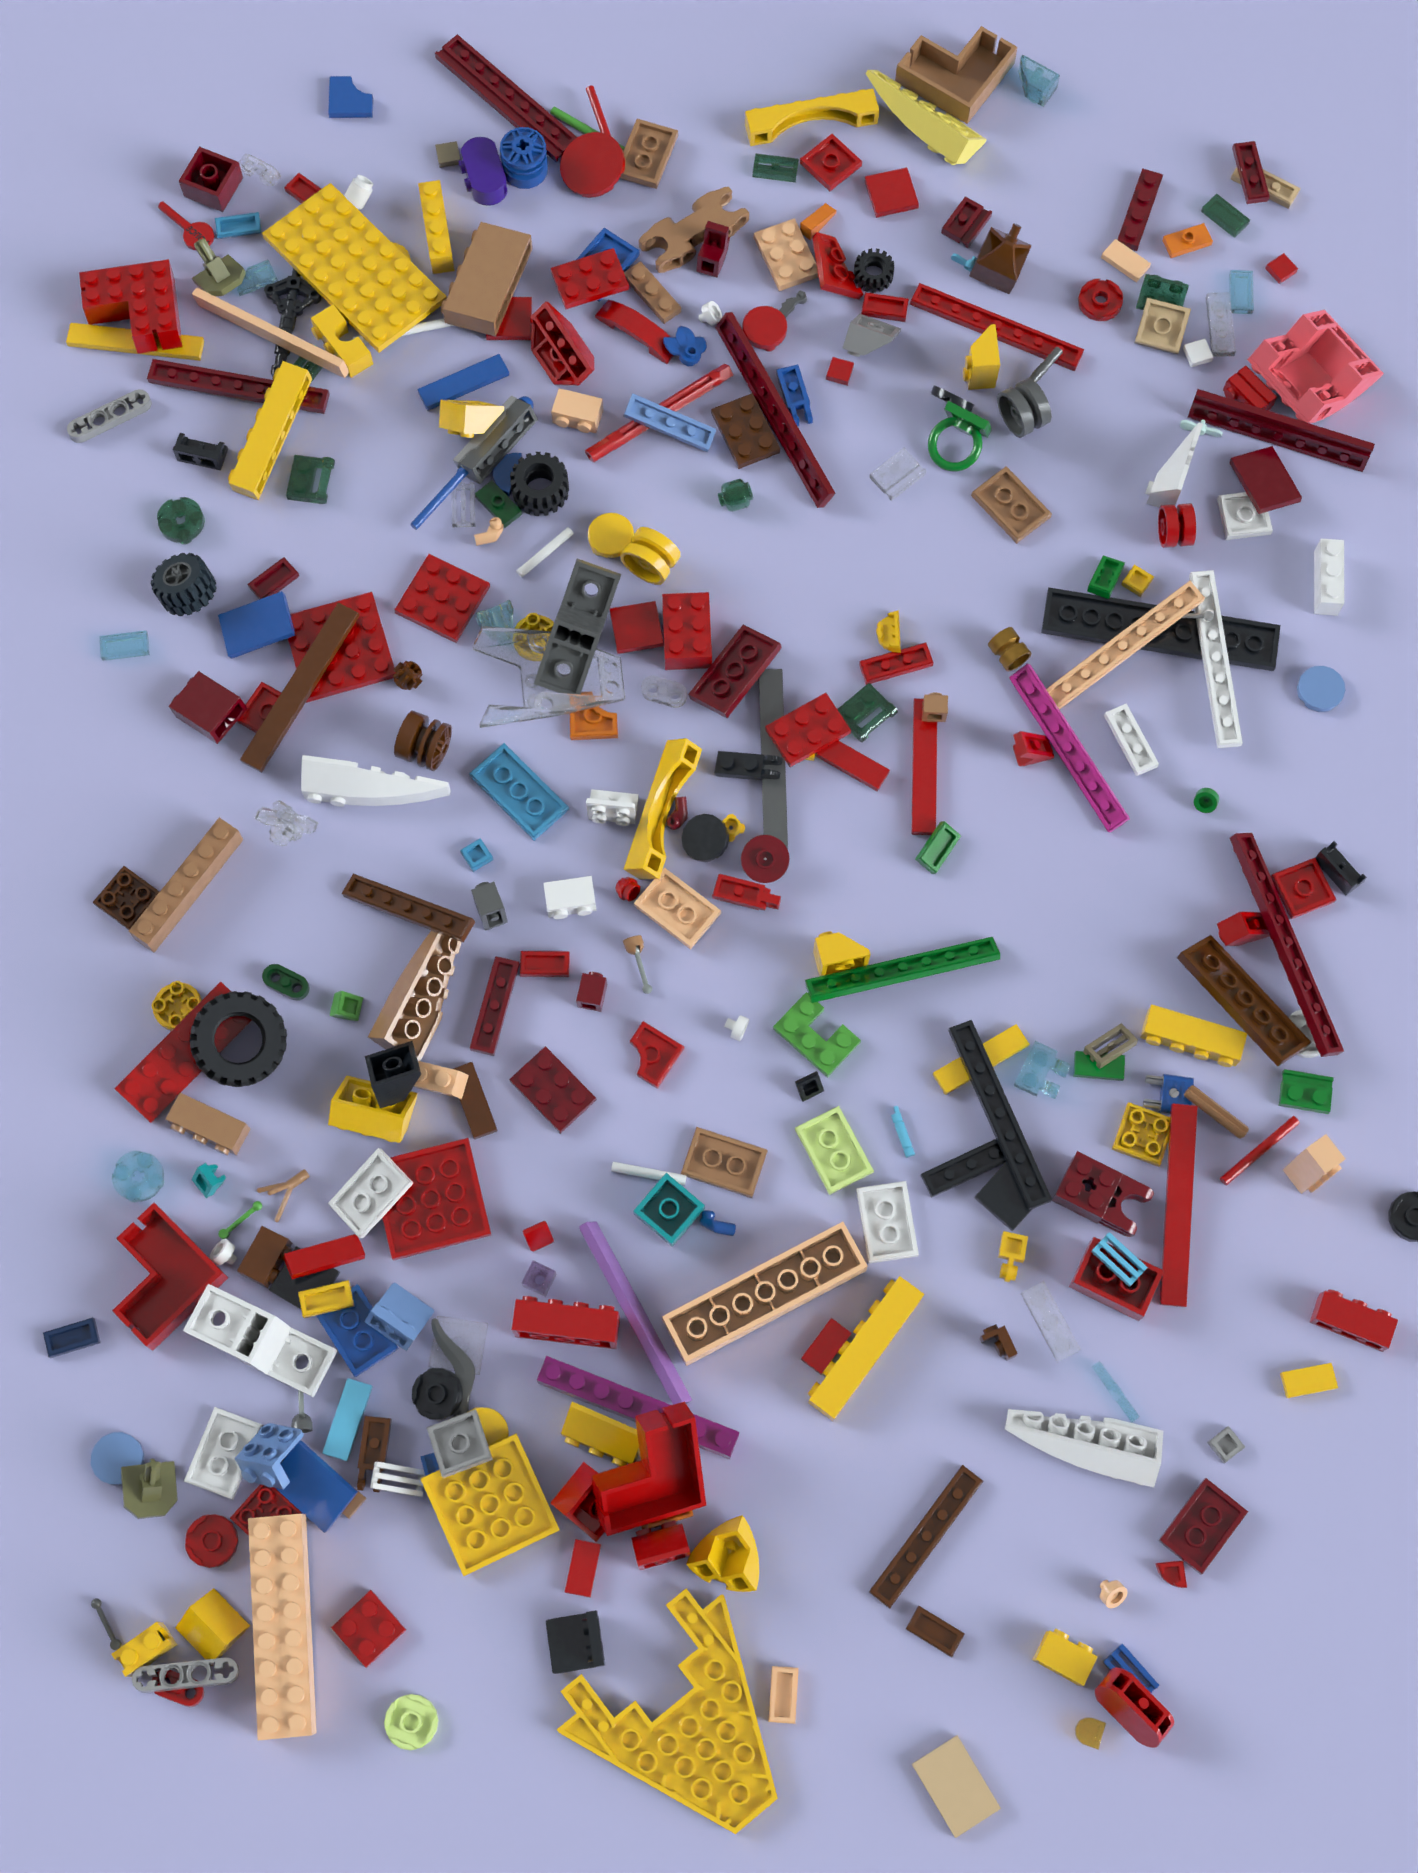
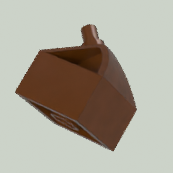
[969,223,1032,294]

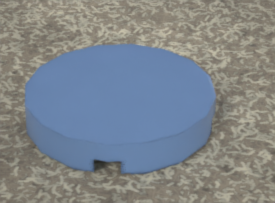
[1297,666,1346,712]
[91,1432,144,1485]

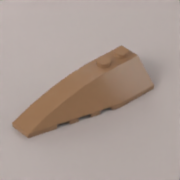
[368,931,462,1061]

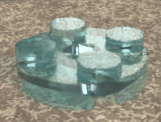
[112,1151,164,1202]

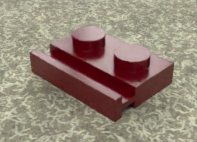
[941,196,992,248]

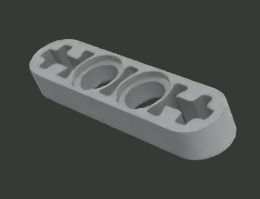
[67,389,152,443]
[132,1658,239,1693]

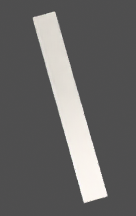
[1189,570,1243,748]

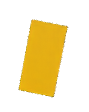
[298,1280,354,1318]
[1280,1363,1338,1399]

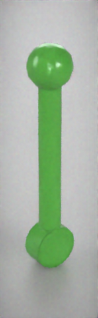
[218,1201,262,1239]

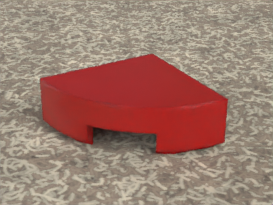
[1156,1561,1187,1588]

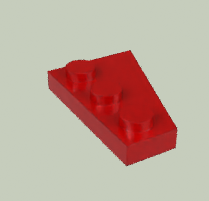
[812,232,863,300]

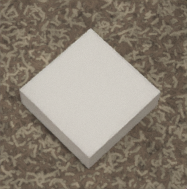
[1183,339,1213,367]

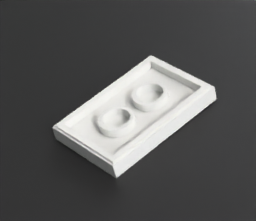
[328,1148,413,1239]
[856,1181,919,1264]
[184,1407,264,1500]

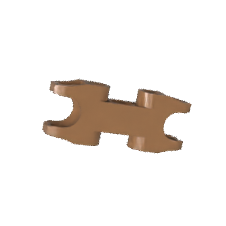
[639,187,749,273]

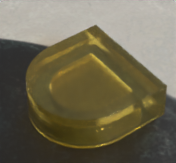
[1075,1717,1106,1750]

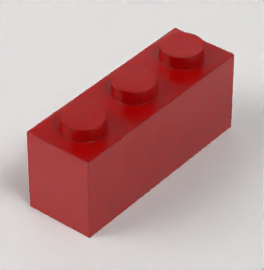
[1309,1289,1398,1352]

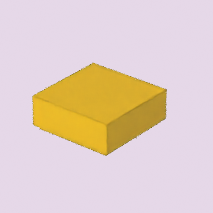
[1121,564,1154,597]

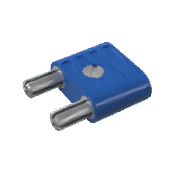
[1143,1074,1194,1114]

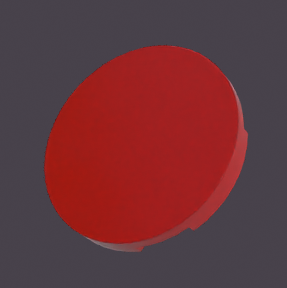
[560,132,625,198]

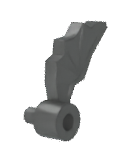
[779,291,807,318]

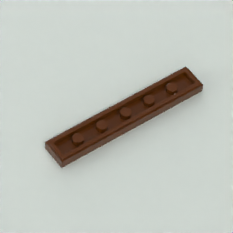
[341,873,475,943]
[869,1465,983,1609]

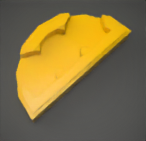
[876,610,901,653]

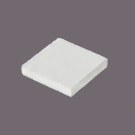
[1217,492,1273,540]

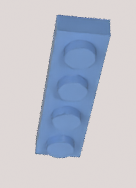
[623,393,717,452]

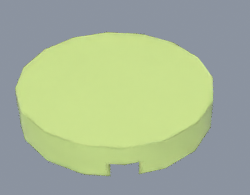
[384,1694,439,1750]

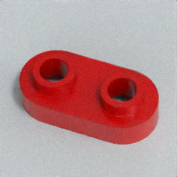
[151,1670,204,1707]

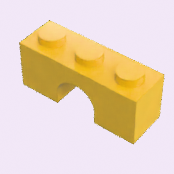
[311,304,373,378]

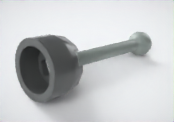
[291,1390,313,1433]

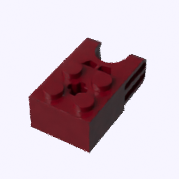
[1052,1151,1154,1237]

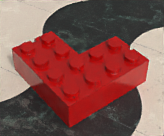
[79,259,183,354]
[112,1202,228,1351]
[591,1401,707,1536]

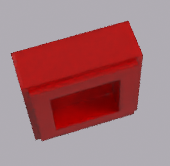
[1265,253,1298,284]
[826,357,854,386]

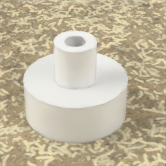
[699,301,722,326]
[724,1015,749,1042]
[210,1239,237,1265]

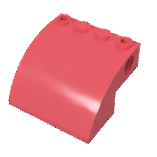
[1247,310,1384,424]

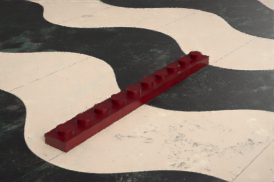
[715,312,836,508]
[1230,833,1344,1057]

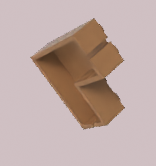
[895,26,1018,124]

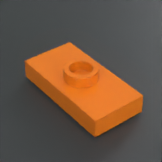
[1162,223,1213,258]

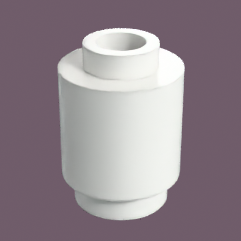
[344,175,373,209]

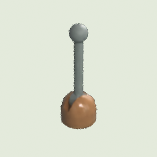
[623,935,652,994]

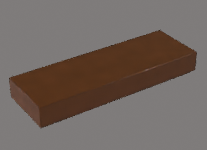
[453,1062,498,1140]

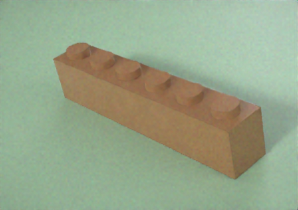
[129,817,243,953]

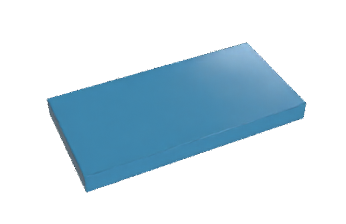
[469,743,569,841]

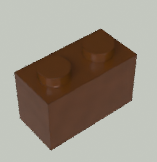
[237,1226,293,1288]

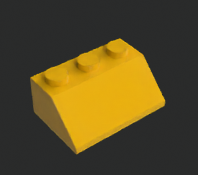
[328,1075,418,1143]
[561,1401,640,1467]

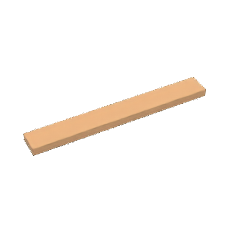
[192,288,349,378]
[1046,581,1205,710]

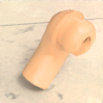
[474,517,504,546]

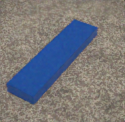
[417,354,509,411]

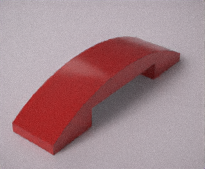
[595,300,674,364]

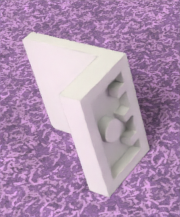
[586,789,639,826]

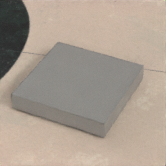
[427,1409,493,1478]

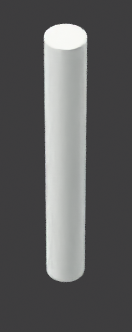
[516,527,574,577]
[611,1162,687,1185]

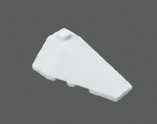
[1145,423,1203,508]

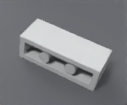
[1314,539,1344,616]

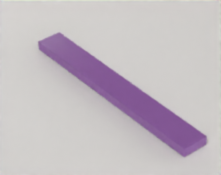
[579,1221,692,1405]

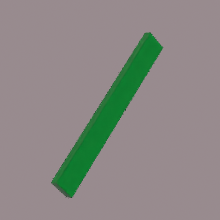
[805,936,1000,1003]

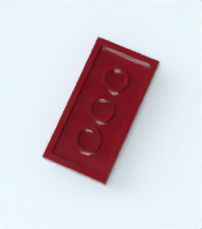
[688,624,782,718]

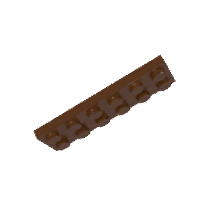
[1177,935,1312,1067]

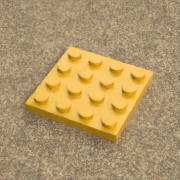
[421,1433,560,1577]

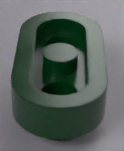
[262,964,310,1001]

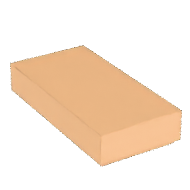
[1101,239,1151,283]
[768,1666,799,1724]

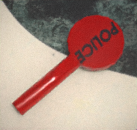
[158,201,215,250]

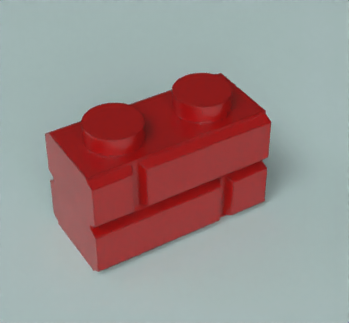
[1223,365,1277,411]

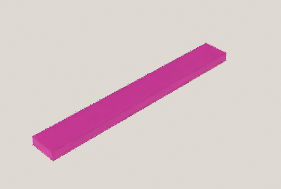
[1009,664,1130,832]

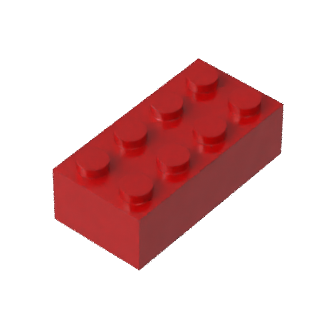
[511,1296,620,1349]

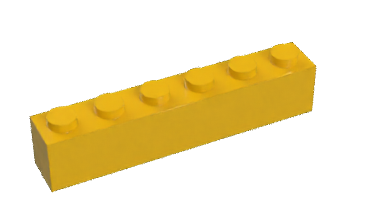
[228,361,312,500]
[808,1276,925,1421]

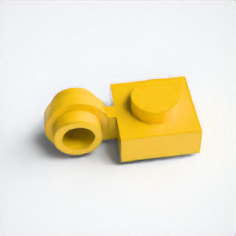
[998,1231,1028,1282]

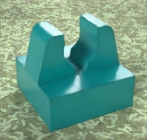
[191,1163,226,1198]

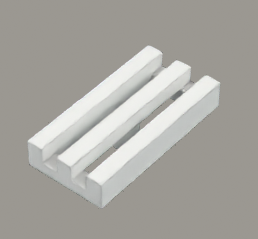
[370,1462,425,1497]

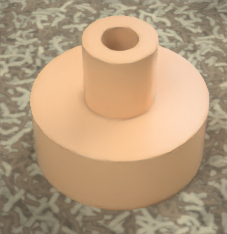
[1100,1580,1127,1608]

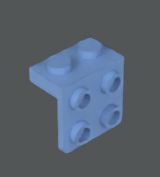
[235,1423,304,1490]

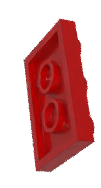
[551,248,629,310]
[765,693,851,767]

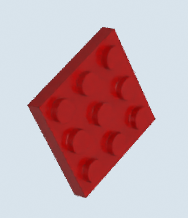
[394,554,490,643]

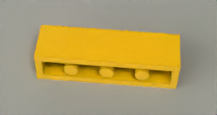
[418,180,455,274]
[1140,1004,1247,1067]

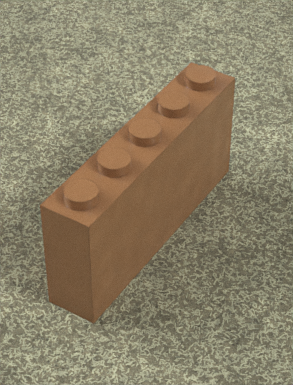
[441,222,533,336]

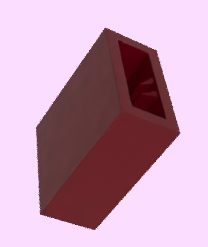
[168,671,248,744]

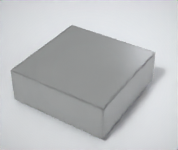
[1207,1426,1245,1463]

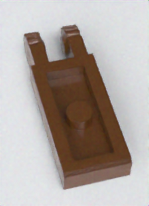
[357,1416,392,1493]

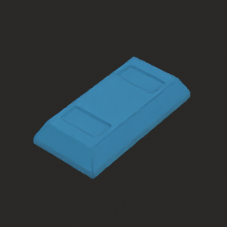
[215,212,261,239]

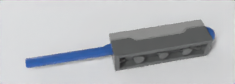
[410,396,538,530]

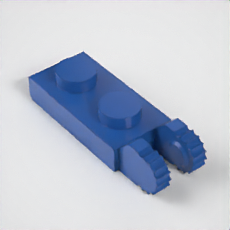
[776,364,813,426]

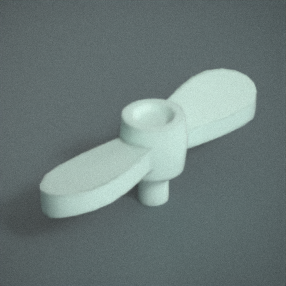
[1180,420,1223,437]

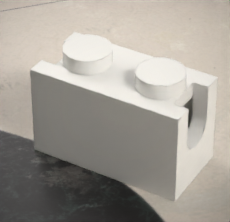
[543,876,597,919]

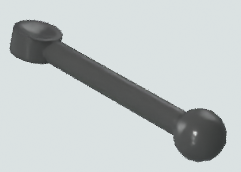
[91,1598,122,1650]

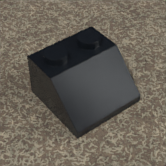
[365,1041,421,1109]

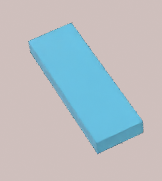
[322,1378,373,1462]

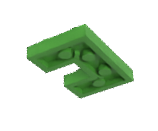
[773,992,861,1078]

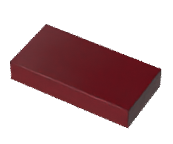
[247,557,299,599]

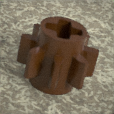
[393,661,423,690]

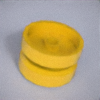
[620,527,680,585]

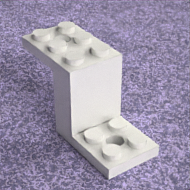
[183,1284,338,1398]

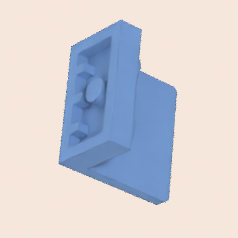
[364,1282,434,1351]

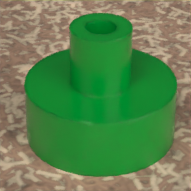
[1193,788,1219,813]

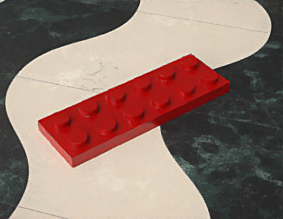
[114,981,252,1123]

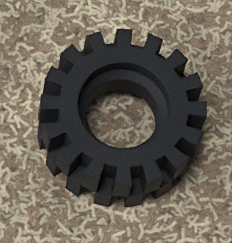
[853,248,895,293]

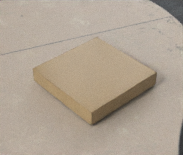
[1134,298,1191,354]

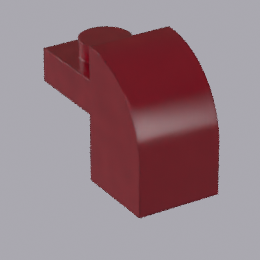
[696,221,730,278]

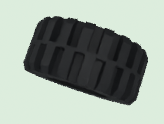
[190,991,287,1087]

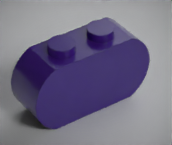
[458,137,508,206]

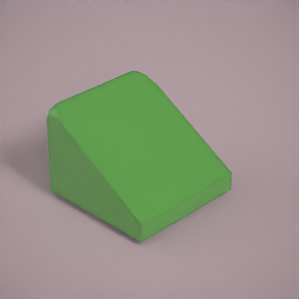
[330,991,364,1021]

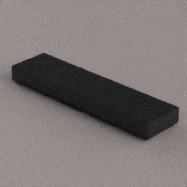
[920,1139,1006,1198]

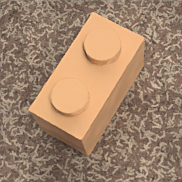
[551,388,603,433]
[414,1061,469,1099]

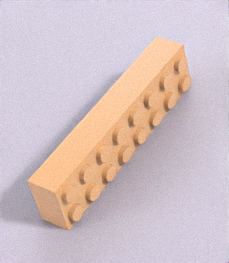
[662,1222,868,1366]
[248,1514,317,1740]

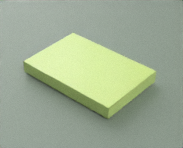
[795,1106,874,1195]

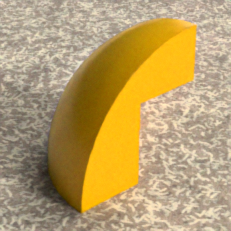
[686,1515,759,1592]

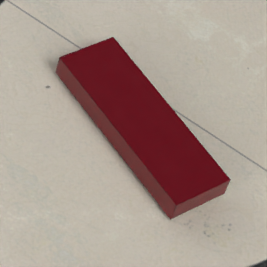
[1232,141,1270,204]

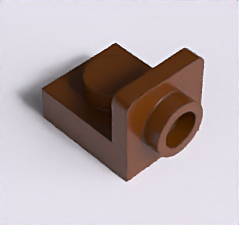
[979,1324,1018,1361]

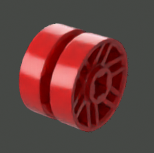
[1158,503,1196,548]

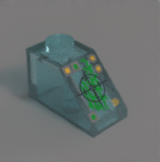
[1018,55,1060,107]

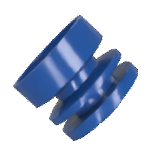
[500,127,548,189]

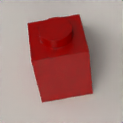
[1217,912,1270,946]

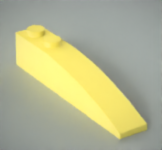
[866,70,987,165]

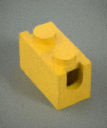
[111,1622,177,1677]
[1032,1628,1097,1686]

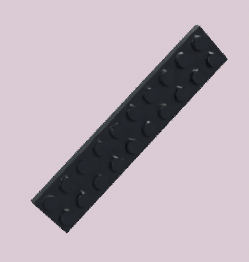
[1041,587,1281,671]

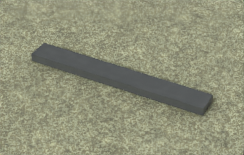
[759,669,788,849]

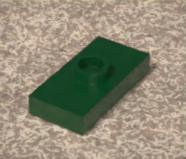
[475,480,522,528]

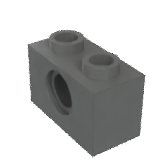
[471,882,508,931]

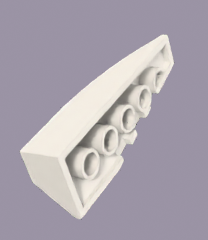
[301,755,451,807]
[1005,1409,1164,1487]

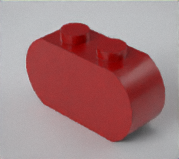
[1095,1667,1174,1748]

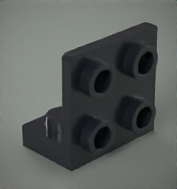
[546,1610,606,1674]

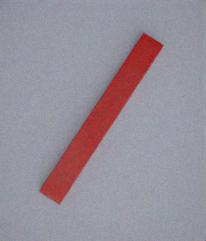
[910,283,1084,371]
[1160,1103,1198,1307]

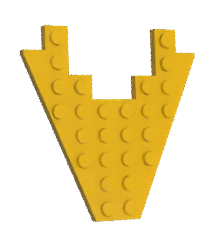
[557,1588,778,1834]

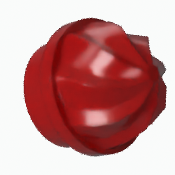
[615,877,641,902]

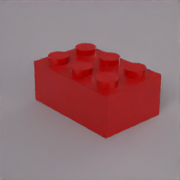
[662,592,712,670]
[1069,1237,1164,1321]

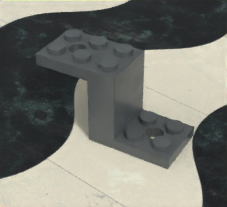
[534,558,621,700]

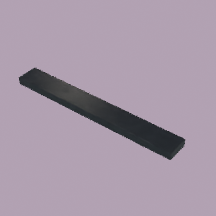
[948,1020,1052,1210]

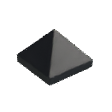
[795,1071,824,1102]

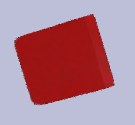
[522,1221,554,1252]

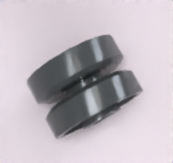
[997,378,1052,438]

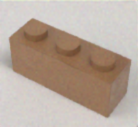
[166,1093,250,1155]

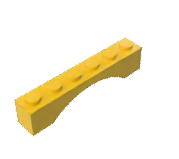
[745,89,879,146]
[624,738,702,880]

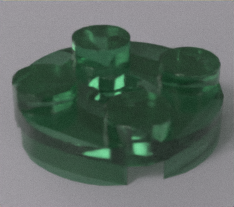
[157,497,205,544]

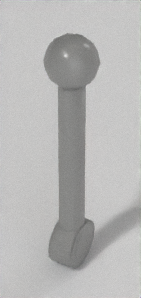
[1182,611,1213,621]

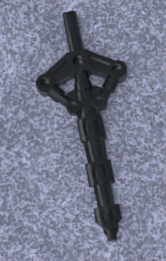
[264,268,321,380]

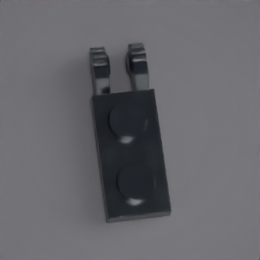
[714,751,783,780]

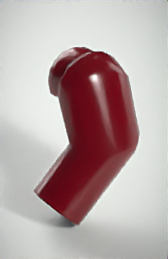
[666,796,688,830]

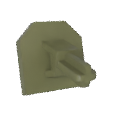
[192,238,246,297]
[121,1458,178,1519]

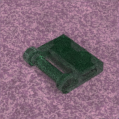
[286,455,335,504]
[838,683,898,742]

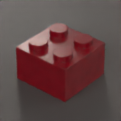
[179,146,243,212]

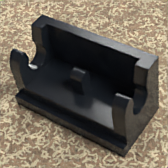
[173,433,228,471]
[1315,841,1367,896]

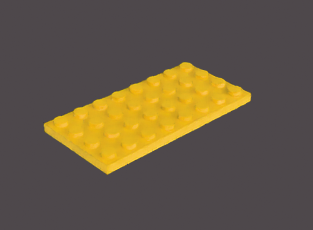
[262,183,447,353]

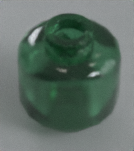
[718,478,753,512]

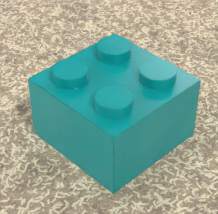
[633,1173,705,1247]

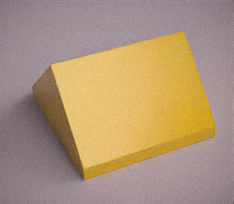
[175,1588,251,1666]

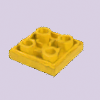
[1112,1102,1170,1167]

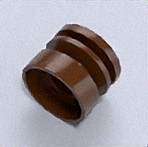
[394,710,452,771]

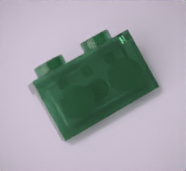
[1136,274,1189,310]

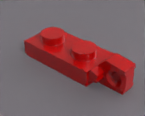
[712,874,781,911]

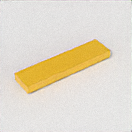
[932,1024,1030,1095]

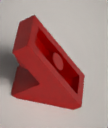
[1013,731,1054,766]

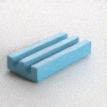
[1091,1232,1148,1287]

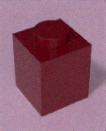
[576,972,608,1012]

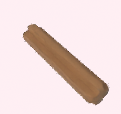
[1184,1085,1249,1139]

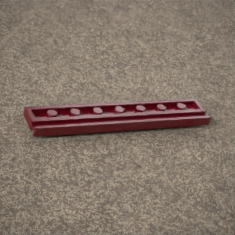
[435,34,577,162]
[1187,389,1375,472]

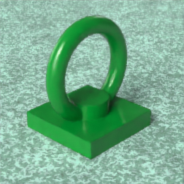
[928,401,992,472]

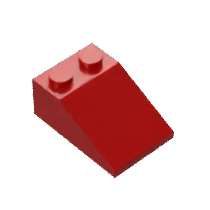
[631,1520,690,1570]

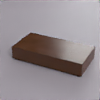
[906,1606,965,1657]

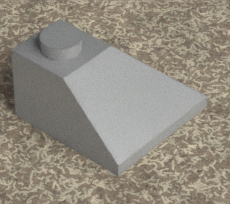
[843,314,901,357]

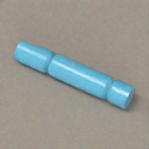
[891,1106,915,1158]

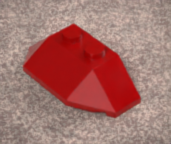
[530,301,594,386]

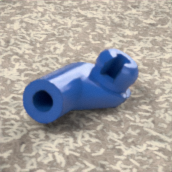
[700,1210,736,1236]

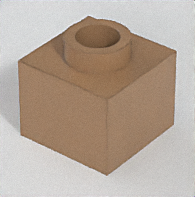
[922,692,948,722]

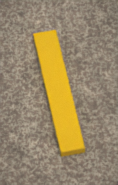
[66,323,205,361]

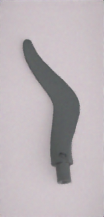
[431,1318,475,1417]

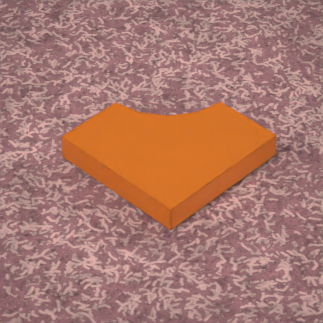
[569,692,618,740]

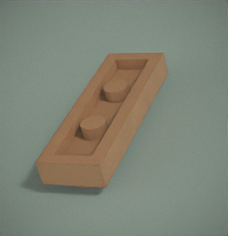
[624,261,681,324]

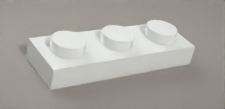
[1104,703,1159,776]

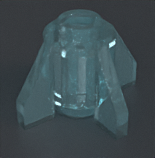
[475,600,514,642]

